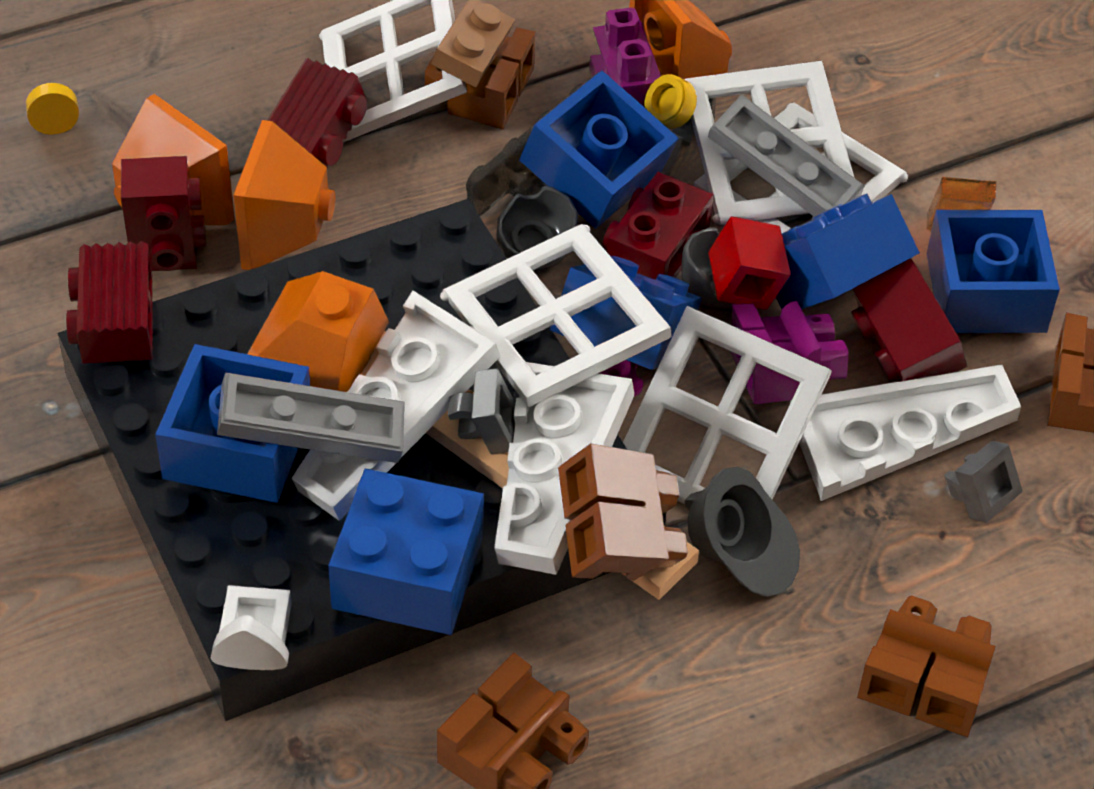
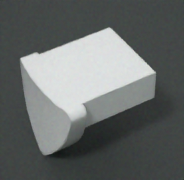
[211,586,291,670]

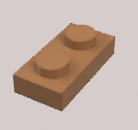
[430,0,515,87]

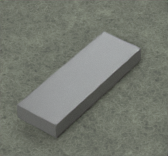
[708,94,865,217]
[217,372,405,463]

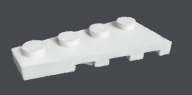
[292,291,501,521]
[494,362,634,575]
[790,365,1021,501]

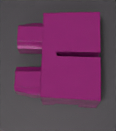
[589,8,661,108]
[731,301,849,404]

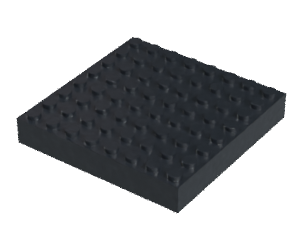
[57,199,667,721]

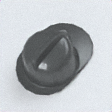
[684,467,800,597]

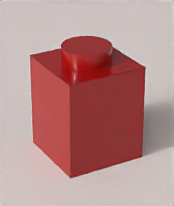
[708,216,791,310]

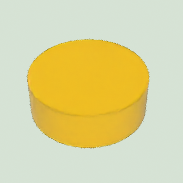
[644,74,697,129]
[26,83,79,135]

